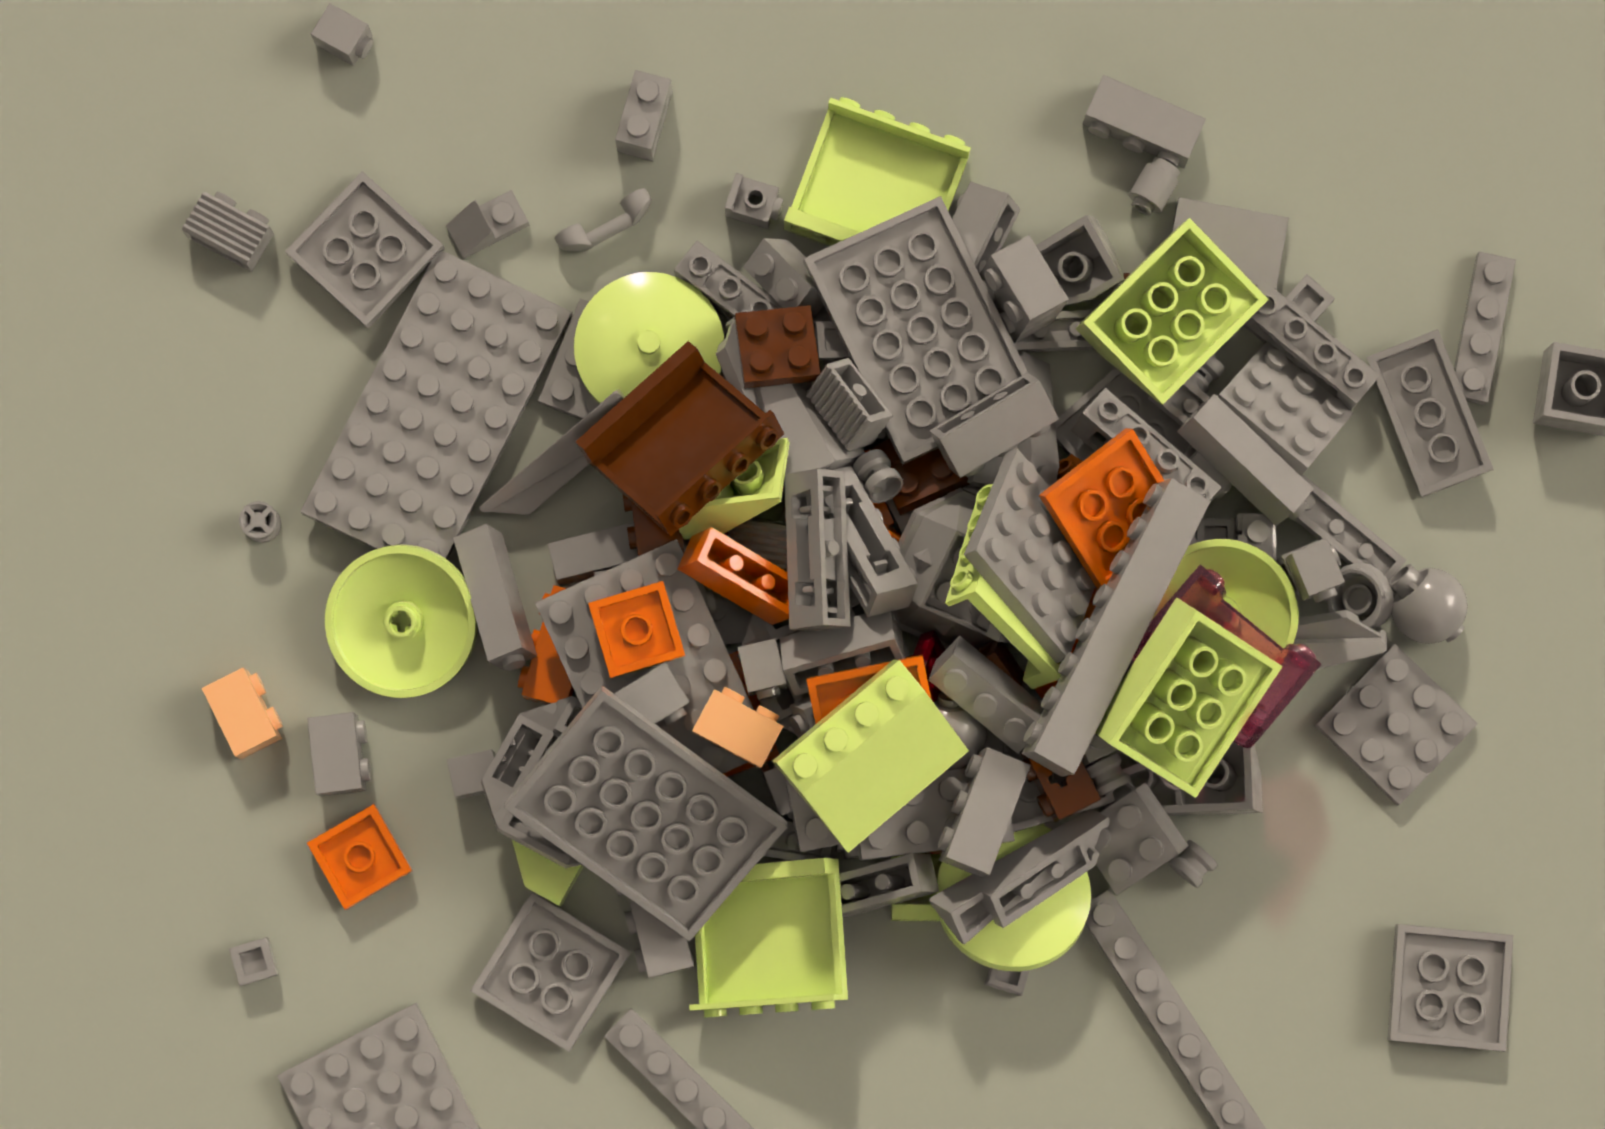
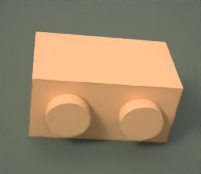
[202,668,283,759]
[692,687,784,769]

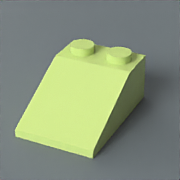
[679,438,790,540]

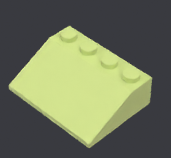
[1075,218,1269,405]
[1095,597,1283,798]
[772,660,969,853]

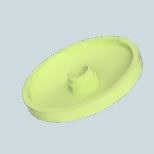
[574,272,725,404]
[1145,539,1299,665]
[325,545,478,698]
[935,825,1091,972]

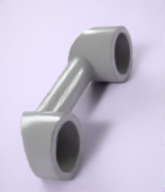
[554,188,652,251]

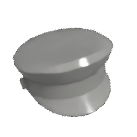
[1326,562,1394,629]

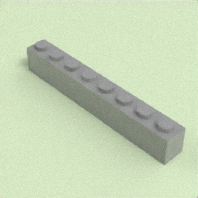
[1022,478,1211,777]

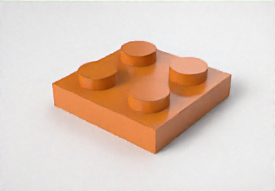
[588,581,686,679]
[307,804,413,910]

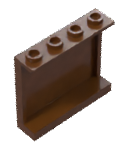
[575,341,785,537]

